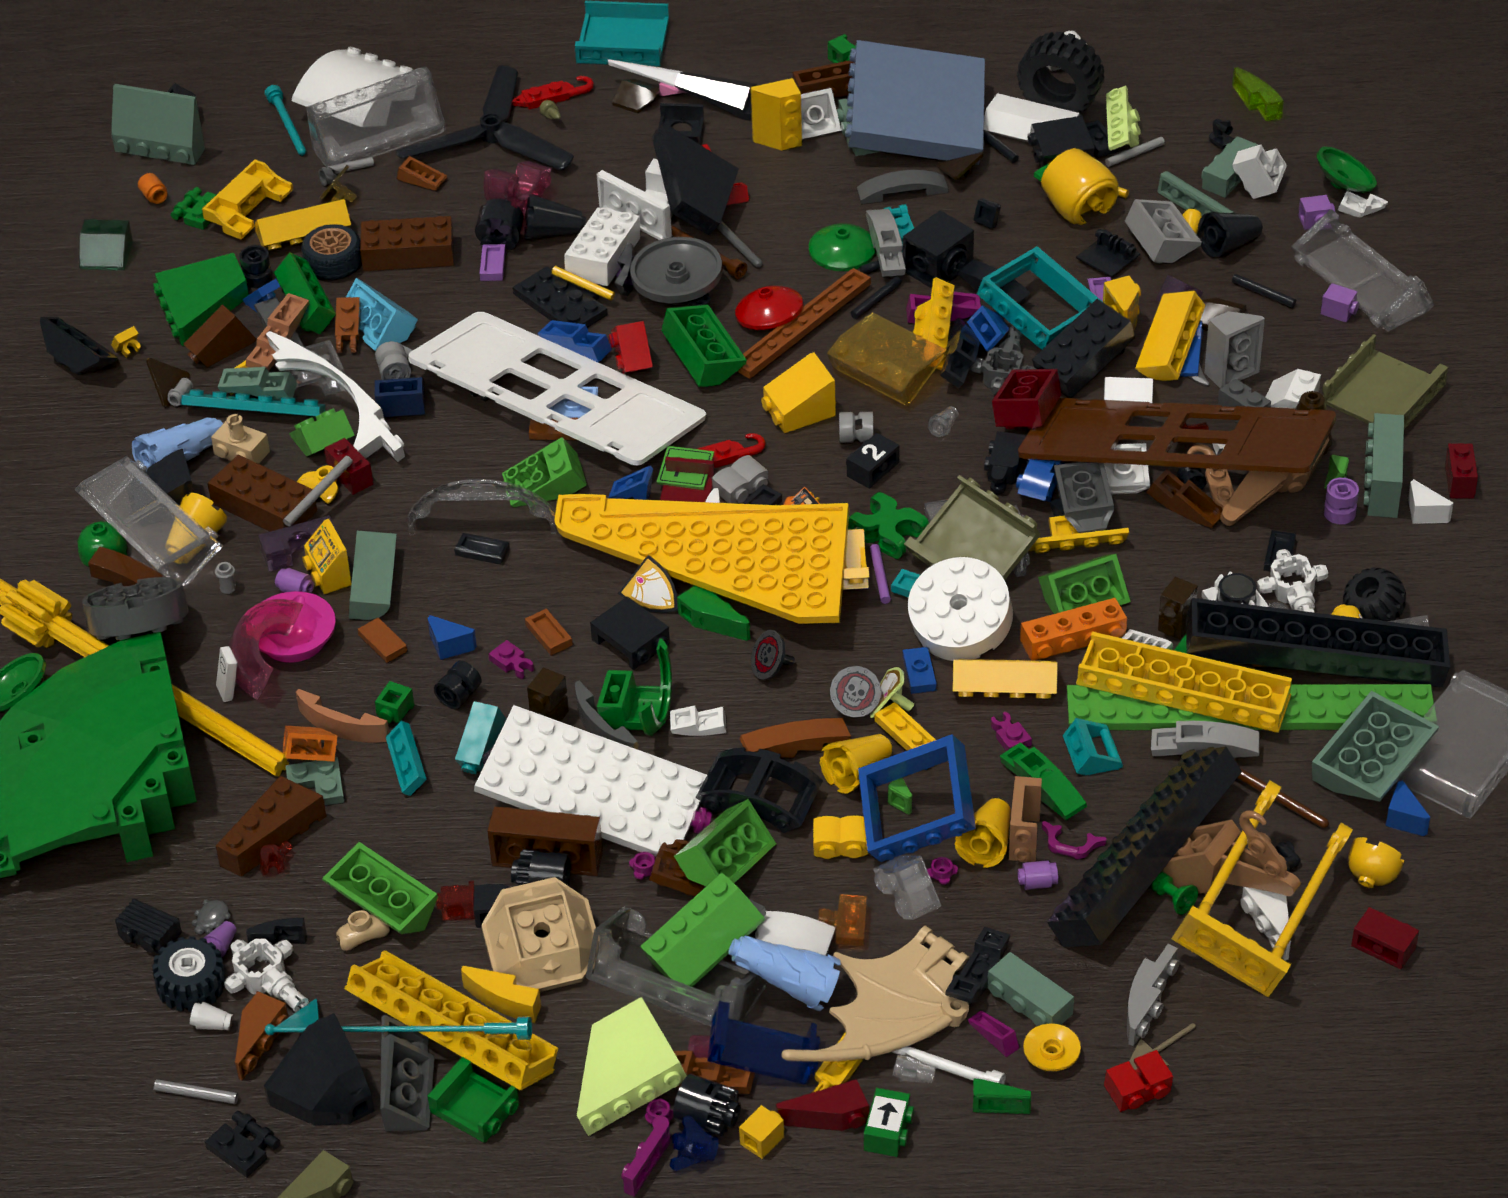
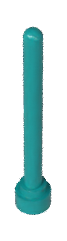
[265,85,306,155]

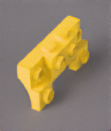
[202,159,293,239]

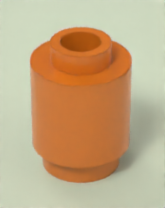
[138,173,167,204]

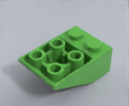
[502,437,587,507]

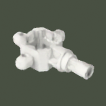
[1257,549,1328,612]
[224,939,309,1013]

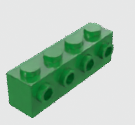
[274,252,336,334]

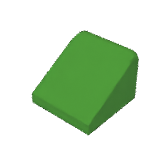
[888,778,912,815]

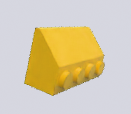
[254,199,351,251]
[953,659,1057,698]

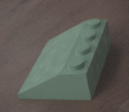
[111,84,205,165]
[1312,691,1439,801]

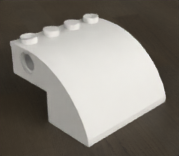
[292,47,420,127]

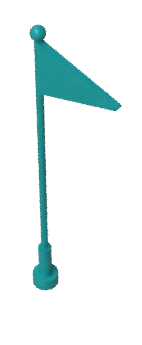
[264,999,532,1040]

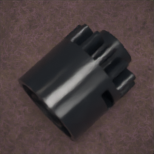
[511,849,571,886]
[673,1074,741,1137]

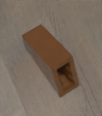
[184,305,257,367]

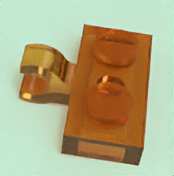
[818,894,867,946]

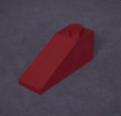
[776,1079,869,1131]

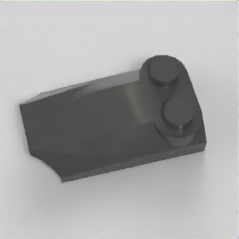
[1054,462,1114,533]

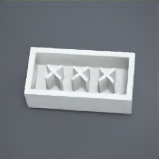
[564,208,640,286]

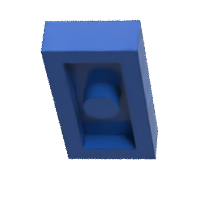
[903,647,936,694]

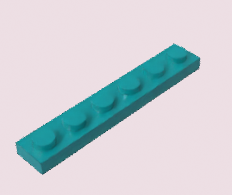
[181,389,326,416]

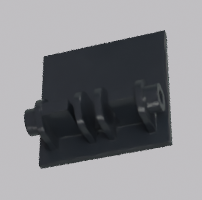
[1076,228,1140,277]

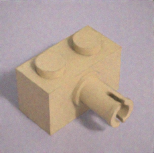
[211,414,270,464]

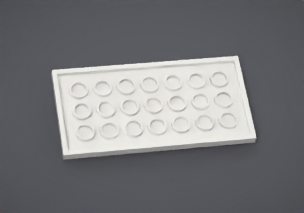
[474,705,707,857]

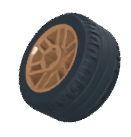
[301,224,362,280]

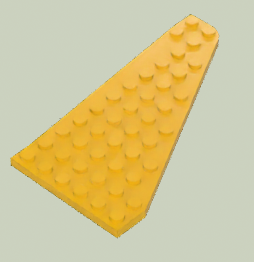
[555,494,849,624]

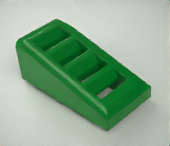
[973,1078,1031,1114]

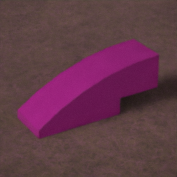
[906,292,981,323]

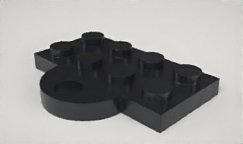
[512,266,608,328]

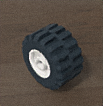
[152,936,225,1012]

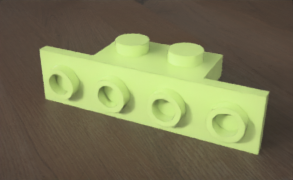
[1106,85,1141,151]

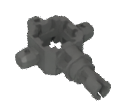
[970,326,1036,394]

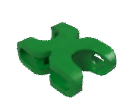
[848,492,929,559]

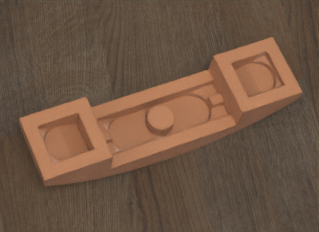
[296,689,389,743]

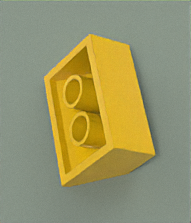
[751,78,802,150]

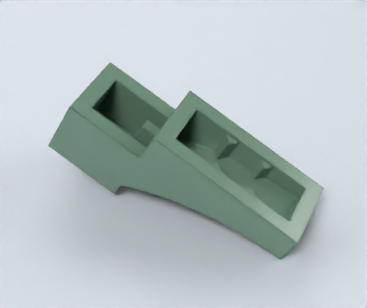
[218,367,298,401]

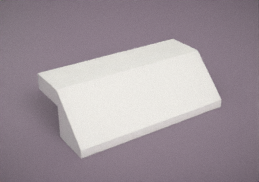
[983,93,1080,142]

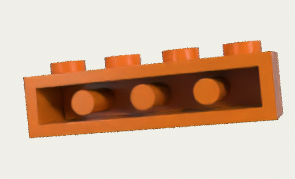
[1020,598,1127,661]

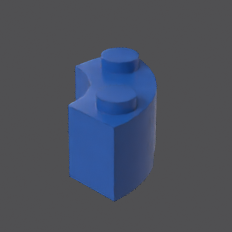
[1016,459,1066,502]

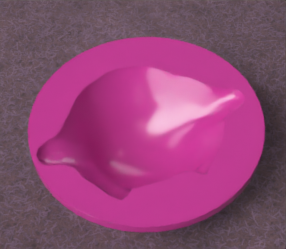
[247,591,336,663]

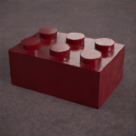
[992,369,1061,429]

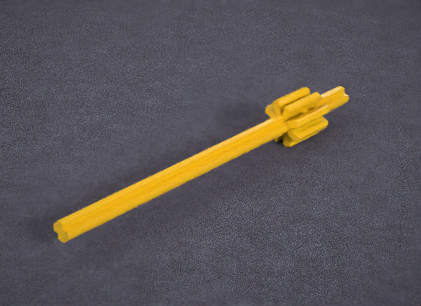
[0,578,289,776]

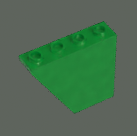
[153,253,249,346]

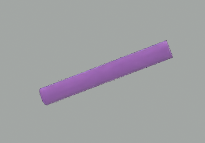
[870,544,891,604]

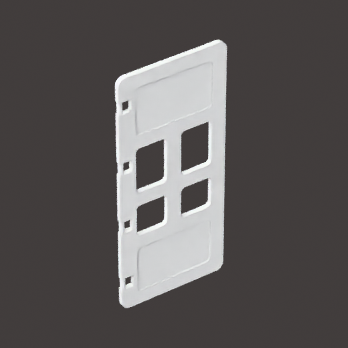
[408,312,706,465]

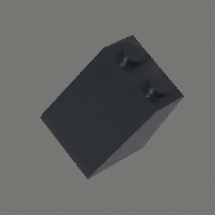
[126,449,194,529]

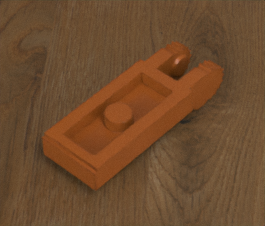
[335,297,361,353]

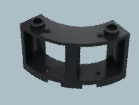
[696,747,823,833]

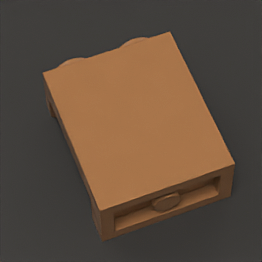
[1009,776,1042,862]

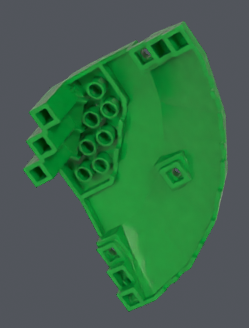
[0,632,197,878]

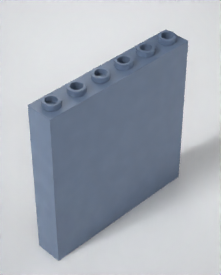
[845,40,985,165]

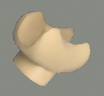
[336,910,390,951]

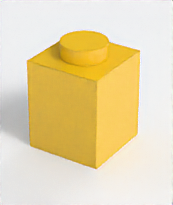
[739,1105,784,1159]

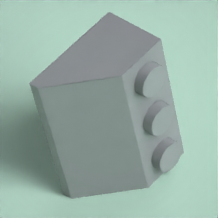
[1125,199,1202,263]
[1204,311,1265,389]

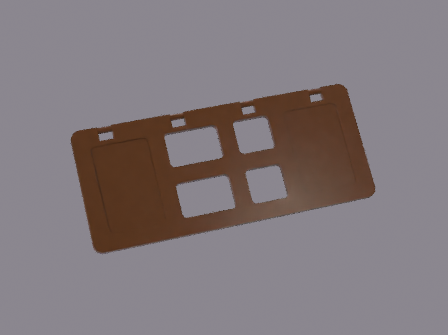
[1018,398,1336,473]

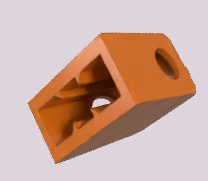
[282,726,337,762]

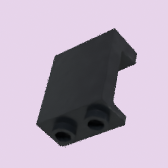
[1027,116,1095,168]
[590,596,670,670]

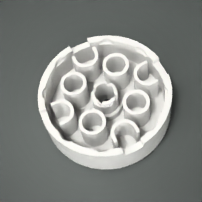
[908,557,1013,661]

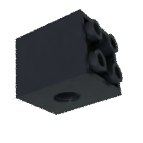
[903,210,974,288]

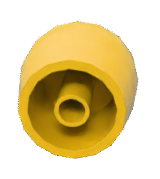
[1041,148,1118,225]

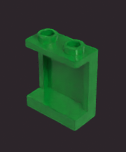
[427,1057,519,1143]

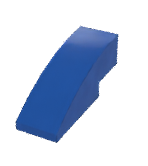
[538,320,612,363]

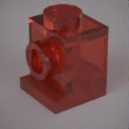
[436,881,475,920]

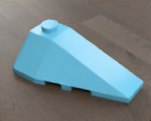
[346,278,418,351]

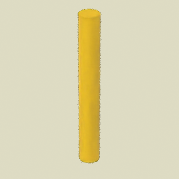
[552,266,615,301]

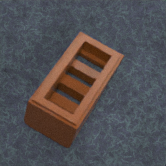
[397,156,447,191]

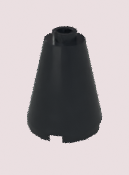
[524,194,586,239]
[1198,212,1263,257]

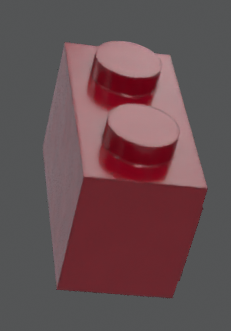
[324,438,373,495]
[1445,443,1478,499]
[1351,907,1419,969]

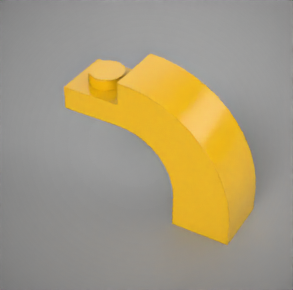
[843,529,869,590]

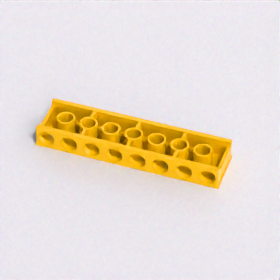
[1076,632,1292,733]
[344,950,559,1090]

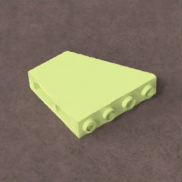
[577,997,687,1136]

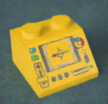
[1103,276,1141,331]
[302,519,352,594]

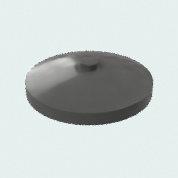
[630,237,723,303]

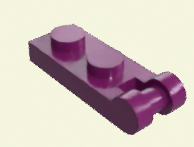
[621,1116,671,1197]

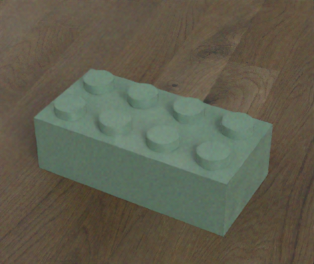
[1363,413,1404,518]

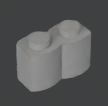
[712,455,769,504]

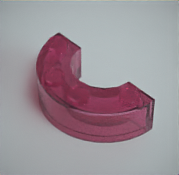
[484,161,551,215]
[228,599,304,700]

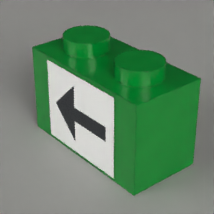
[864,1088,914,1157]

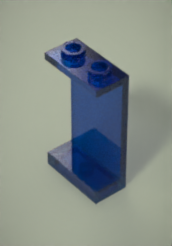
[707,1001,820,1085]

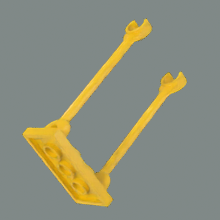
[1172,780,1353,997]

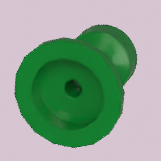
[1152,872,1198,915]

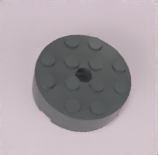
[82,577,188,640]

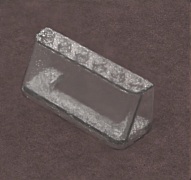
[306,66,445,167]

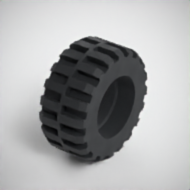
[1017,32,1105,114]

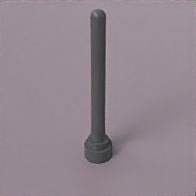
[717,220,763,268]

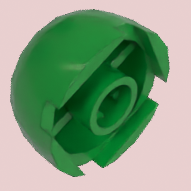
[77,521,128,567]

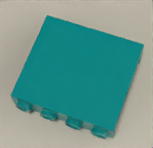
[575,1,669,67]

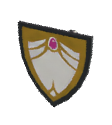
[618,554,678,613]

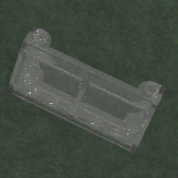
[1291,209,1434,331]
[74,456,223,588]

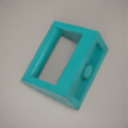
[1062,718,1123,775]

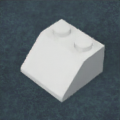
[1266,369,1321,409]

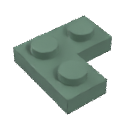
[286,757,344,805]

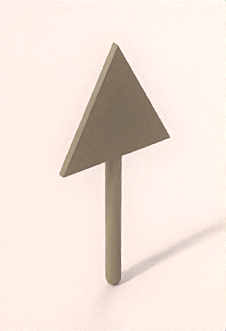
[1129,1023,1196,1070]

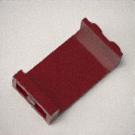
[660,457,715,502]

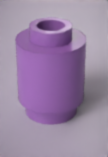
[275,568,314,593]
[1017,860,1058,890]

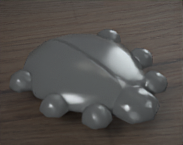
[192,899,231,935]

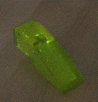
[1232,67,1284,121]

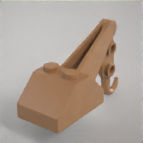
[1187,437,1329,526]
[1160,810,1300,896]

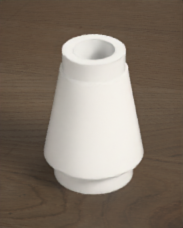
[190,1002,233,1031]

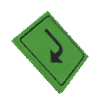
[657,446,715,490]

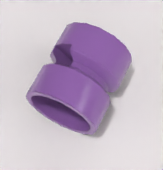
[1324,478,1359,524]

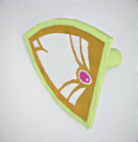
[870,667,914,718]

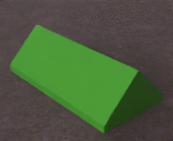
[322,842,438,934]

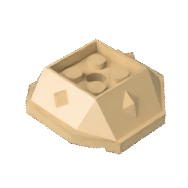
[481,877,602,992]

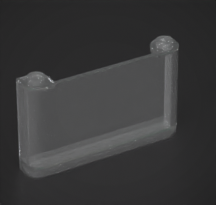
[1396,670,1508,819]

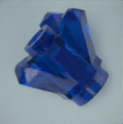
[669,1115,719,1171]

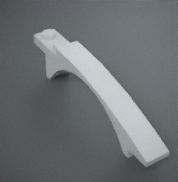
[266,331,405,462]

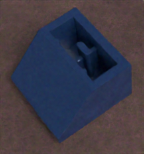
[375,377,425,417]

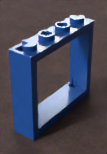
[858,734,976,862]

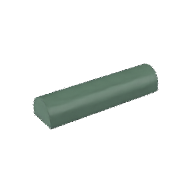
[1157,171,1236,216]

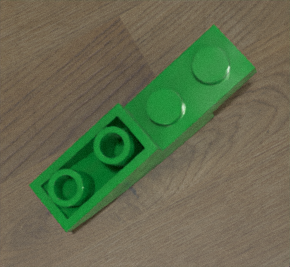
[1000,742,1087,820]

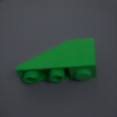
[677,586,750,641]

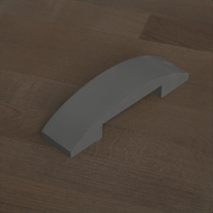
[857,170,948,204]
[575,681,638,750]

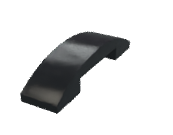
[945,927,1010,1004]

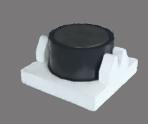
[1201,571,1269,607]

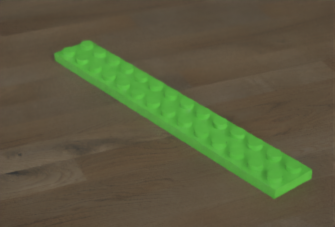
[1067,684,1437,730]

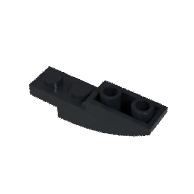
[940,317,980,388]

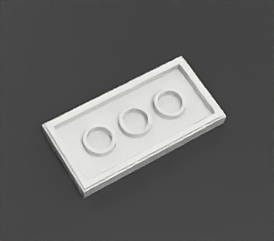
[597,170,672,240]

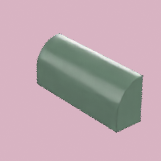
[349,531,397,620]

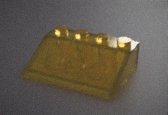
[827,312,948,406]

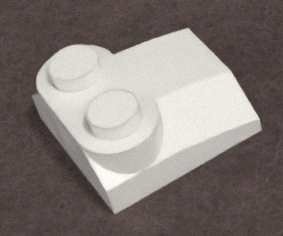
[1104,443,1150,495]

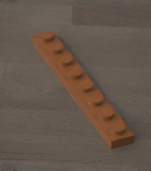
[737,268,871,379]

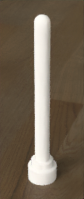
[892,1046,1006,1084]

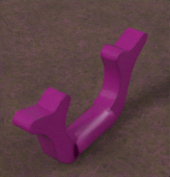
[1042,821,1107,859]

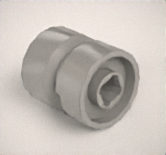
[375,341,411,380]
[839,412,873,443]

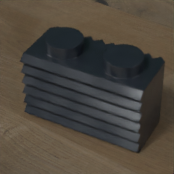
[115,899,182,954]

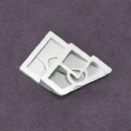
[755,911,836,955]

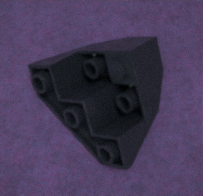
[264,1013,374,1126]

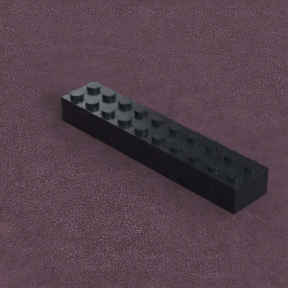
[1186,598,1450,688]
[1047,747,1242,947]

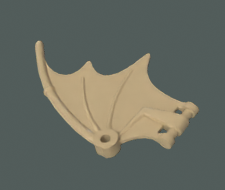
[781,925,970,1062]

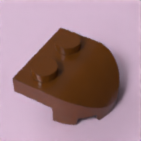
[649,839,704,896]

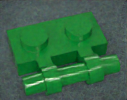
[171,187,217,230]

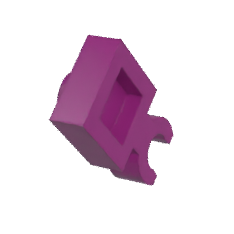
[488,640,534,679]
[991,712,1032,751]

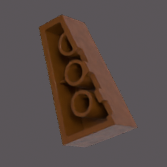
[216,776,327,877]

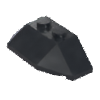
[40,317,117,375]

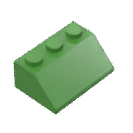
[1038,554,1131,614]

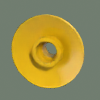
[1023,1024,1081,1071]

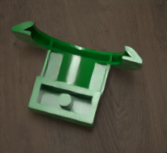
[597,639,672,736]

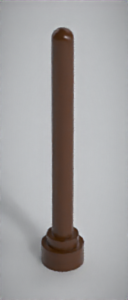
[671,225,747,279]
[1234,758,1329,828]

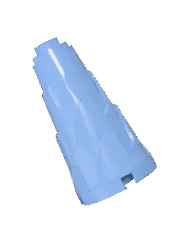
[132,418,223,469]
[728,936,841,1011]

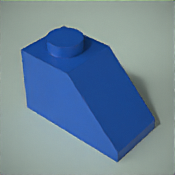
[967,305,1009,351]

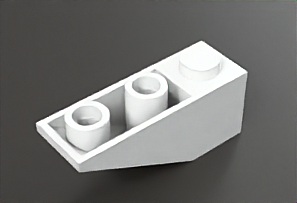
[1240,887,1291,960]

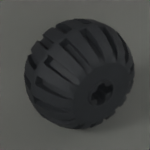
[1343,568,1407,622]

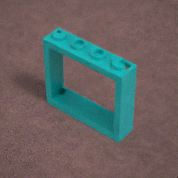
[977,246,1104,350]

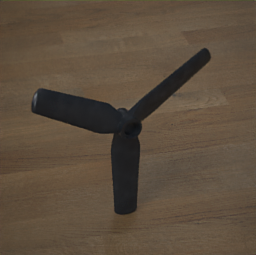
[396,65,574,170]

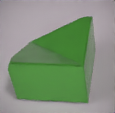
[1324,455,1349,489]

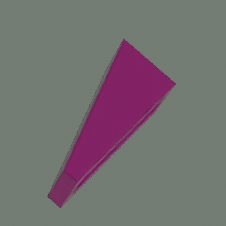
[968,1010,1019,1057]

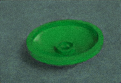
[1317,147,1377,193]
[809,223,876,271]
[0,653,46,713]

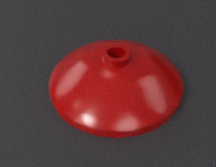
[735,286,804,330]

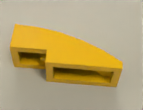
[461,966,541,1024]

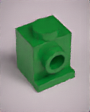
[828,34,855,64]
[375,681,415,724]

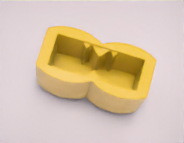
[813,816,868,859]

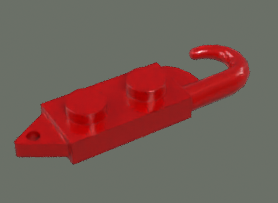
[512,76,594,110]
[697,433,766,468]

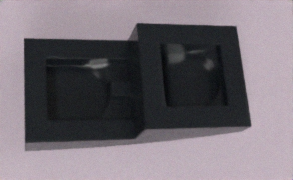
[615,243,637,297]
[246,918,307,946]

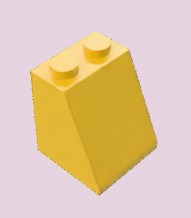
[761,352,836,433]

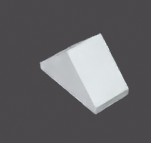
[1408,479,1453,524]

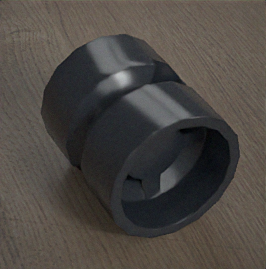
[239,245,273,288]
[434,661,482,709]

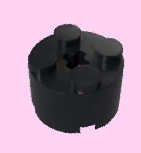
[475,198,524,250]

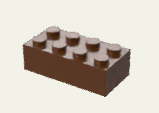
[360,216,454,271]
[208,454,317,540]
[487,807,603,876]

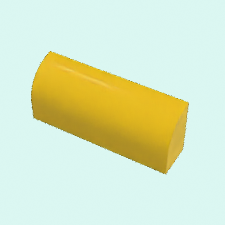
[1135,291,1205,381]

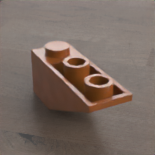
[235,991,289,1081]

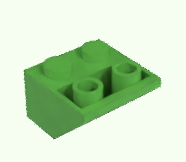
[289,408,355,457]

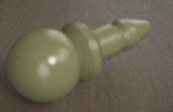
[540,100,561,120]

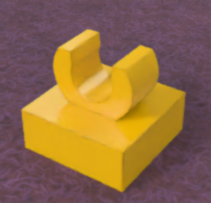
[111,326,141,357]

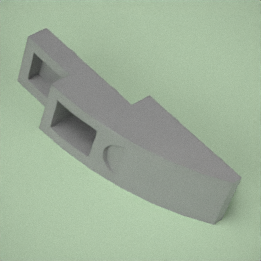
[866,209,906,277]
[1151,721,1260,758]
[1127,944,1180,1046]

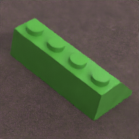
[674,799,776,886]
[640,872,765,994]

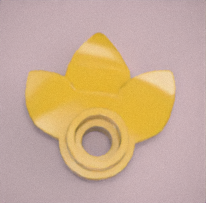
[297,465,338,504]

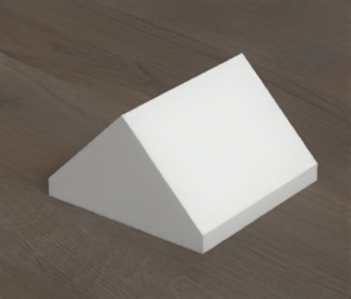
[801,88,841,139]
[1104,377,1153,403]

